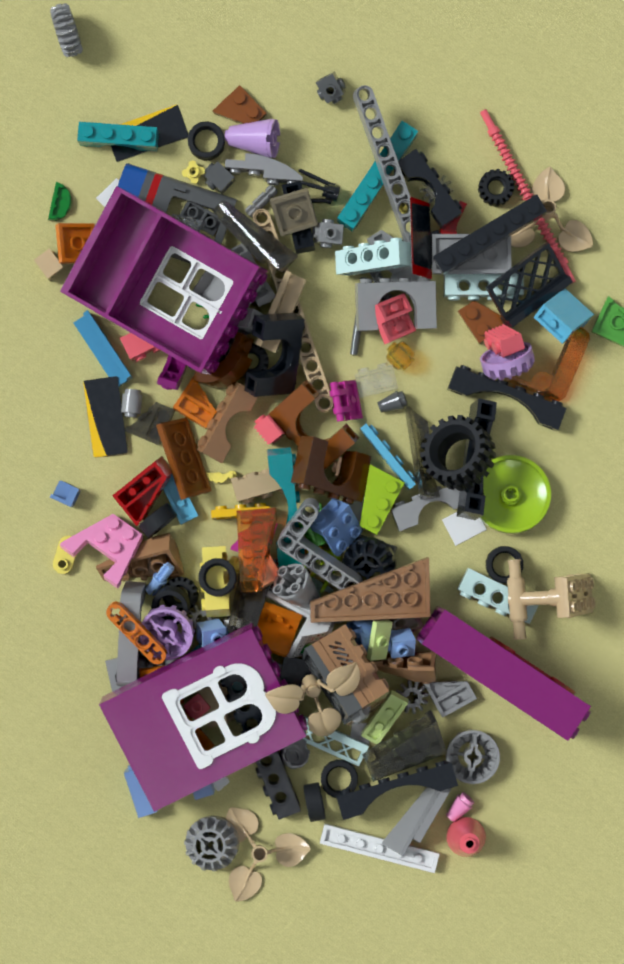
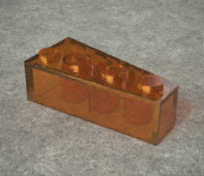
[237,508,277,592]

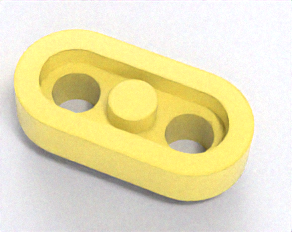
[53,536,76,574]

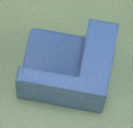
[50,481,81,507]

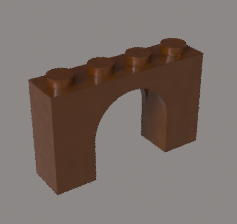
[291,436,372,505]

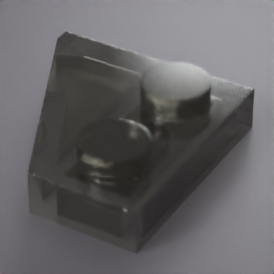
[125,402,176,446]

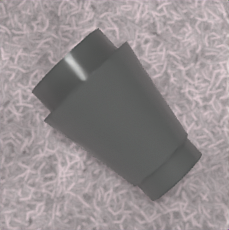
[377,391,408,413]

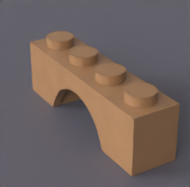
[197,382,258,463]

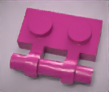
[329,380,363,422]

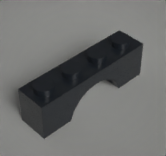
[398,149,462,230]

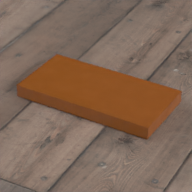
[156,417,212,500]

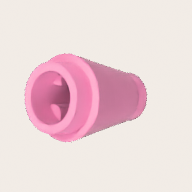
[446,792,474,822]

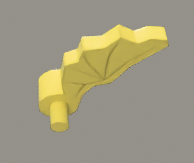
[206,471,238,484]

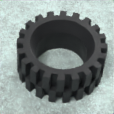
[420,415,496,491]

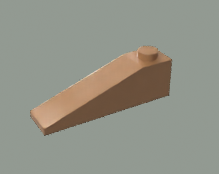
[96,533,184,581]
[365,652,436,684]

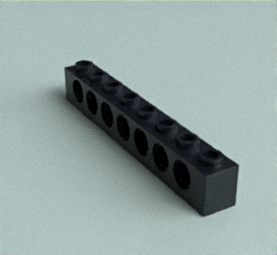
[220,674,301,820]

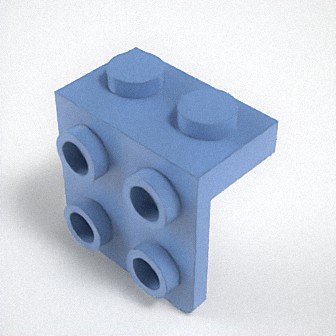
[310,499,363,556]

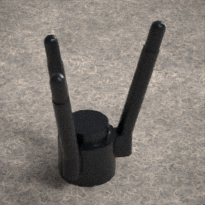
[299,169,340,204]

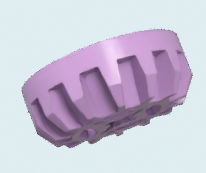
[480,342,535,380]
[139,605,195,660]

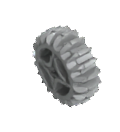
[50,3,83,57]

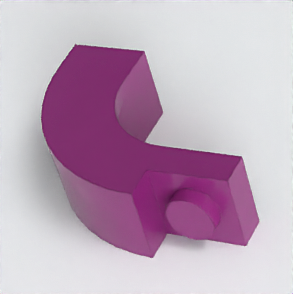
[157,355,187,390]

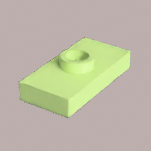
[367,620,393,661]

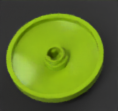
[480,455,551,534]

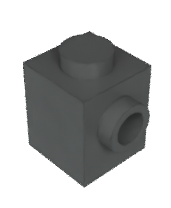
[204,161,235,194]

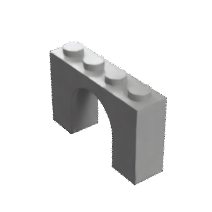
[355,277,437,331]

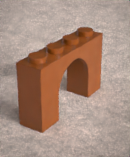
[269,379,359,470]

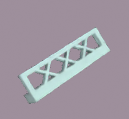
[299,713,369,766]

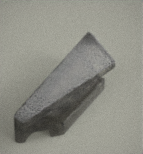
[212,200,298,272]

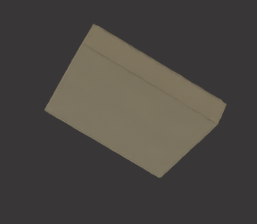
[270,188,318,236]

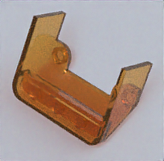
[508,310,590,401]

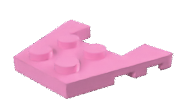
[60,514,143,589]

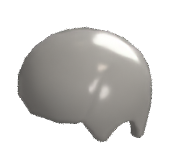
[280,739,310,769]

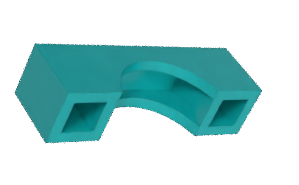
[77,122,159,152]

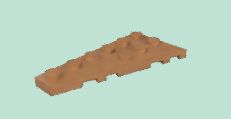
[310,557,430,623]

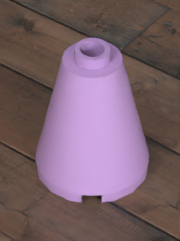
[225,119,280,158]

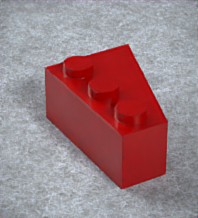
[112,456,172,526]

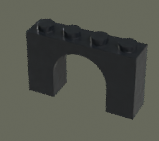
[244,313,305,397]

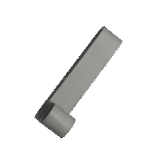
[278,498,363,590]
[116,581,146,686]

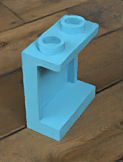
[533,288,594,344]

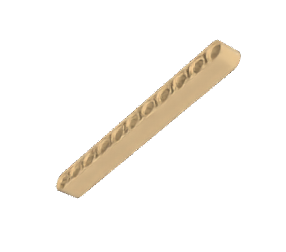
[253,209,333,413]

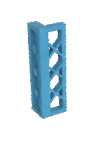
[74,310,133,387]

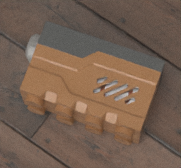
[302,624,389,725]

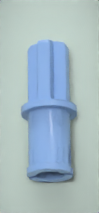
[145,562,174,596]

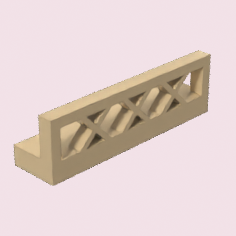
[256,271,307,353]

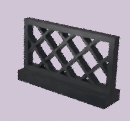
[485,242,573,328]

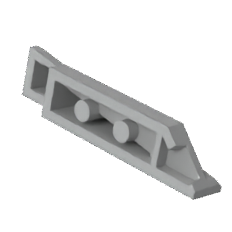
[382,787,451,856]

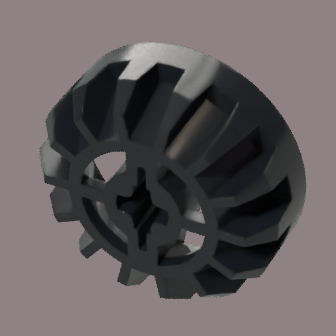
[342,537,397,584]

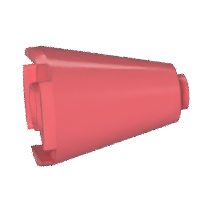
[446,817,486,857]

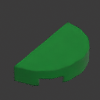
[48,182,72,221]

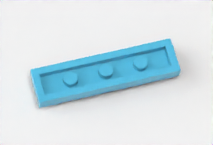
[360,424,416,490]

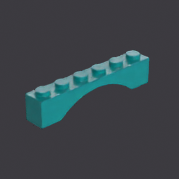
[337,121,418,232]
[267,447,305,568]

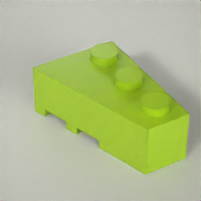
[360,464,405,535]

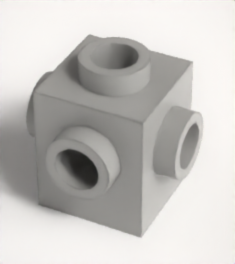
[312,219,344,248]

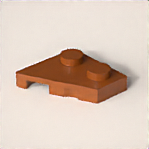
[212,85,267,124]
[458,300,503,344]

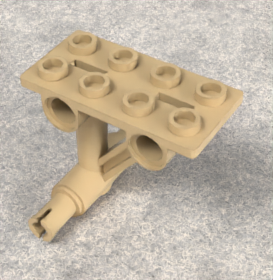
[507,559,595,640]

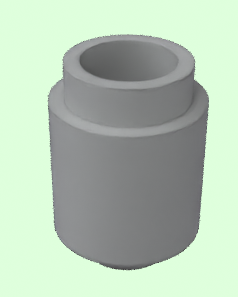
[121,389,142,418]

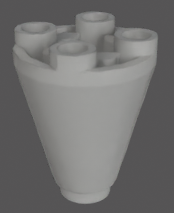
[273,564,320,610]

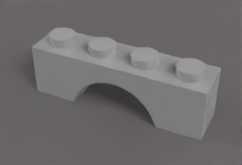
[391,486,460,532]

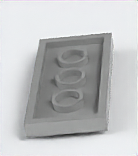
[432,234,511,274]

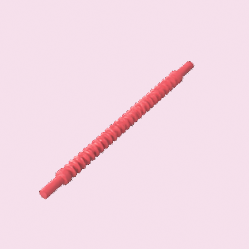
[480,109,576,284]

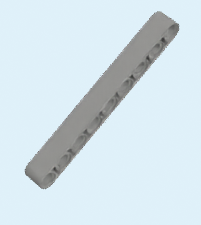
[353,85,411,247]

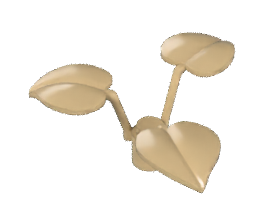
[511,167,593,252]
[265,662,360,737]
[226,807,310,902]

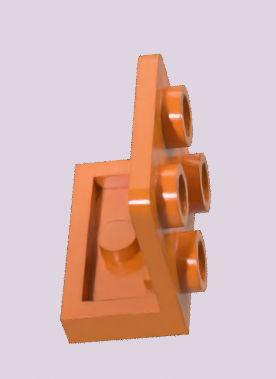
[257,602,302,657]

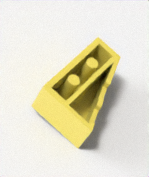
[200,546,231,618]

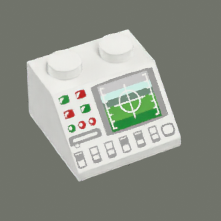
[287,613,334,658]

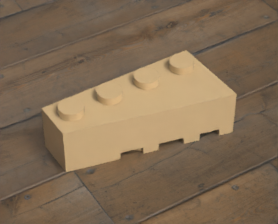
[231,466,297,504]

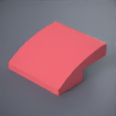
[375,293,416,344]

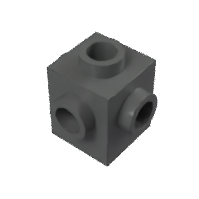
[316,71,346,104]

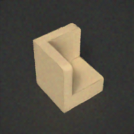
[34,248,63,281]

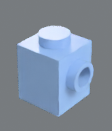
[197,619,228,647]
[388,628,416,658]

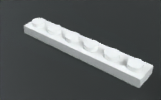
[320,823,439,873]

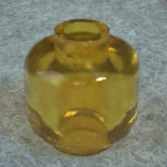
[386,341,415,370]

